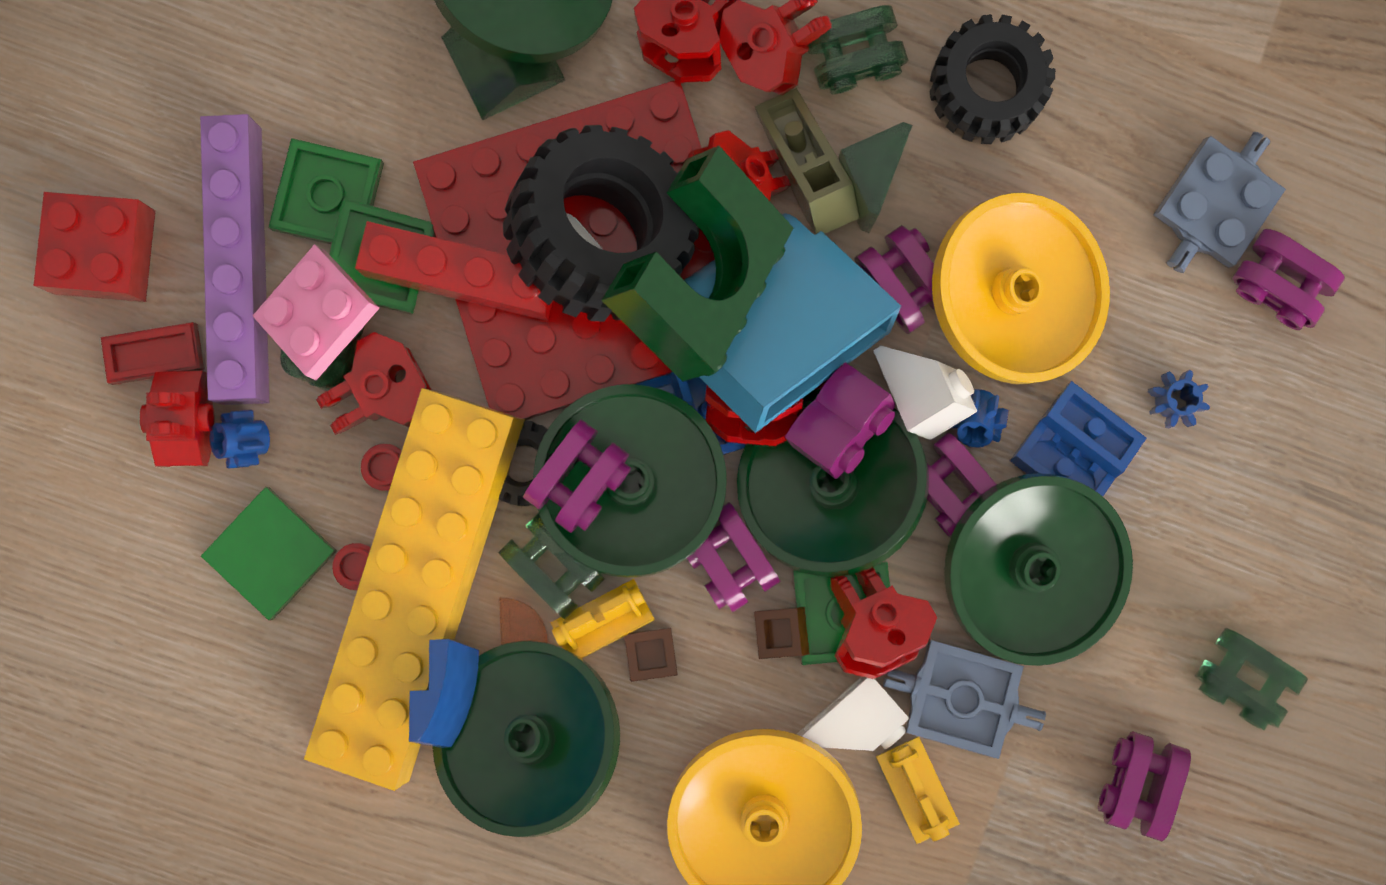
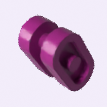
[854,225,935,334]
[1232,229,1345,330]
[523,419,631,533]
[927,432,997,538]
[687,502,781,612]
[1098,731,1191,842]

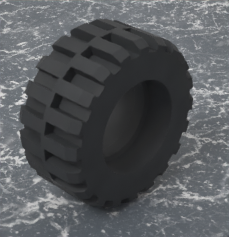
[503,125,699,322]

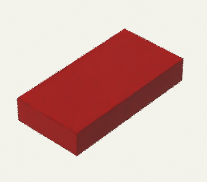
[100,322,204,385]

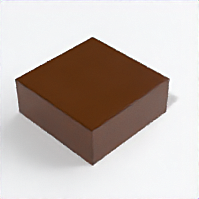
[754,607,810,659]
[624,627,678,682]

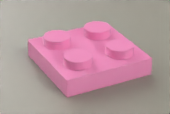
[253,244,379,380]

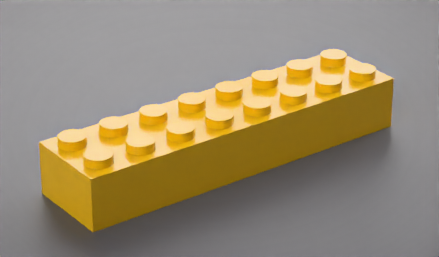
[304,388,525,791]

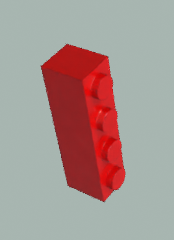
[355,221,553,321]

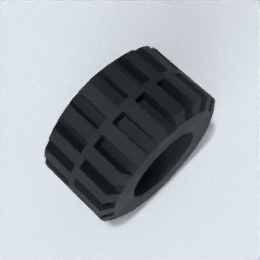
[929,14,1056,144]

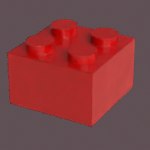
[33,192,155,302]

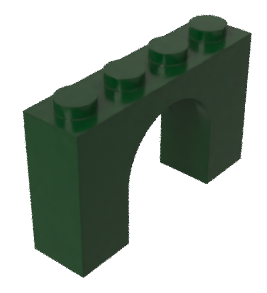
[602,146,794,381]

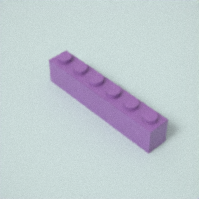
[200,114,270,405]

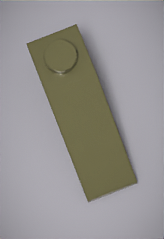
[755,88,859,235]

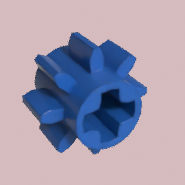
[1148,370,1210,428]
[951,389,1009,448]
[210,410,270,469]

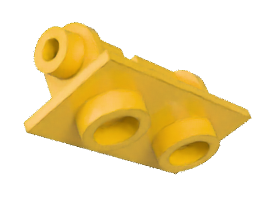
[550,579,655,658]
[876,736,960,844]

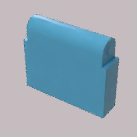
[684,213,901,433]

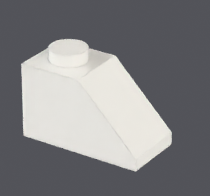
[873,346,977,440]
[797,676,910,751]

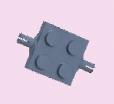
[1153,132,1286,273]
[883,639,1046,759]

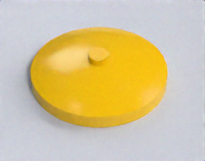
[932,193,1110,384]
[667,729,862,885]

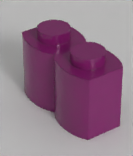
[785,362,896,479]

